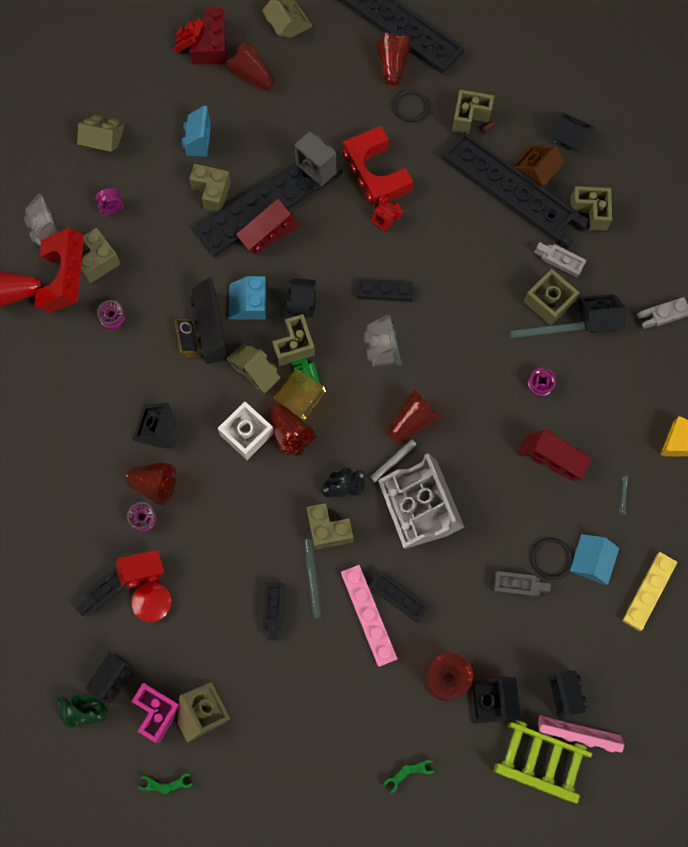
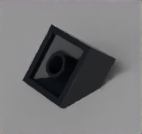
[133,403,179,448]

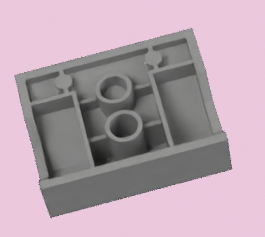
[378,454,464,549]

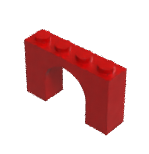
[341,126,413,208]
[34,228,84,313]

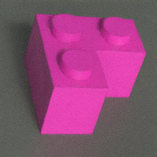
[132,683,179,743]

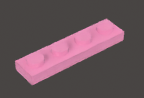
[538,715,624,752]

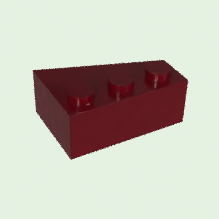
[190,7,226,65]
[236,199,301,255]
[517,429,591,481]

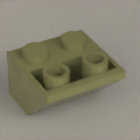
[77,115,125,152]

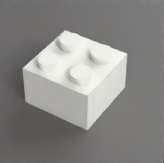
[217,402,274,460]

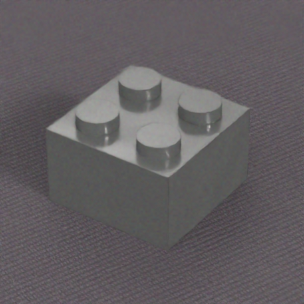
[294,131,337,186]

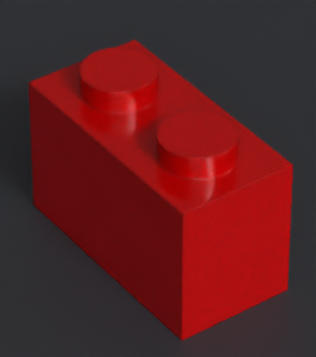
[115,550,164,588]

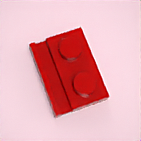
[172,18,204,53]

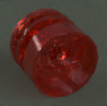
[425,652,473,702]

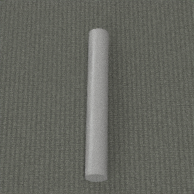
[369,440,416,483]

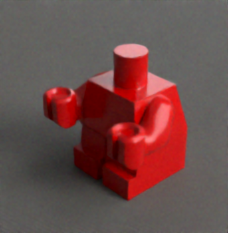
[371,195,404,232]

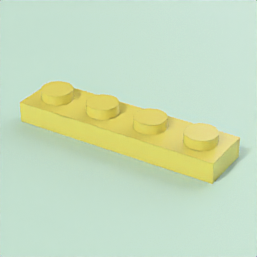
[622,552,677,631]

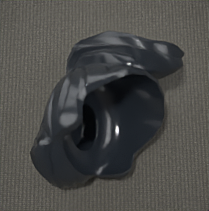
[321,467,367,498]

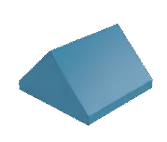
[569,534,619,585]

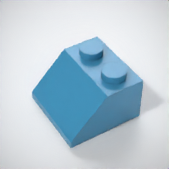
[182,106,211,157]
[228,276,266,320]

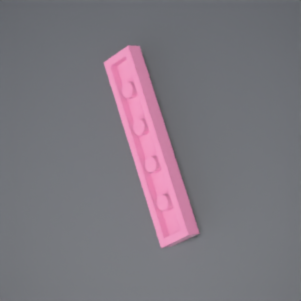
[341,565,397,667]

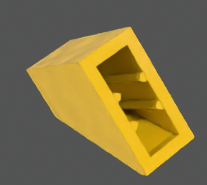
[660,416,688,456]

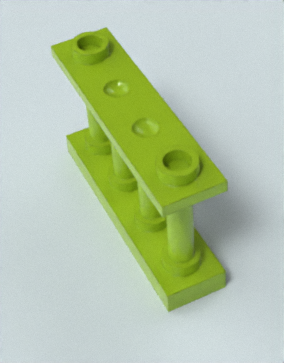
[493,720,592,804]

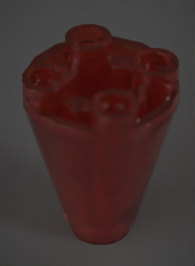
[377,33,411,86]
[226,43,275,91]
[387,390,441,443]
[268,403,316,456]

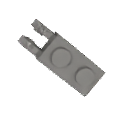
[637,297,688,329]

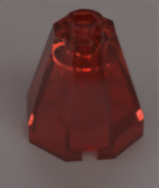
[126,463,176,506]

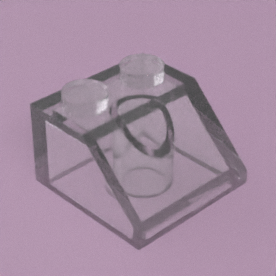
[24,193,58,248]
[364,315,396,366]

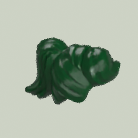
[56,694,108,728]

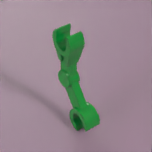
[384,760,435,793]
[138,773,194,794]

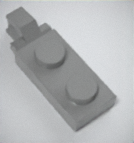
[534,242,586,278]

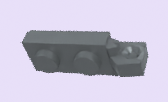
[494,571,551,597]

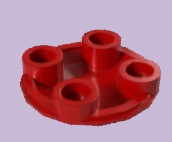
[131,582,172,623]

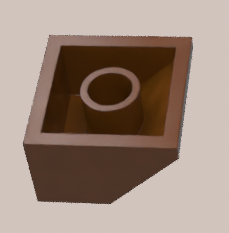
[512,145,565,186]

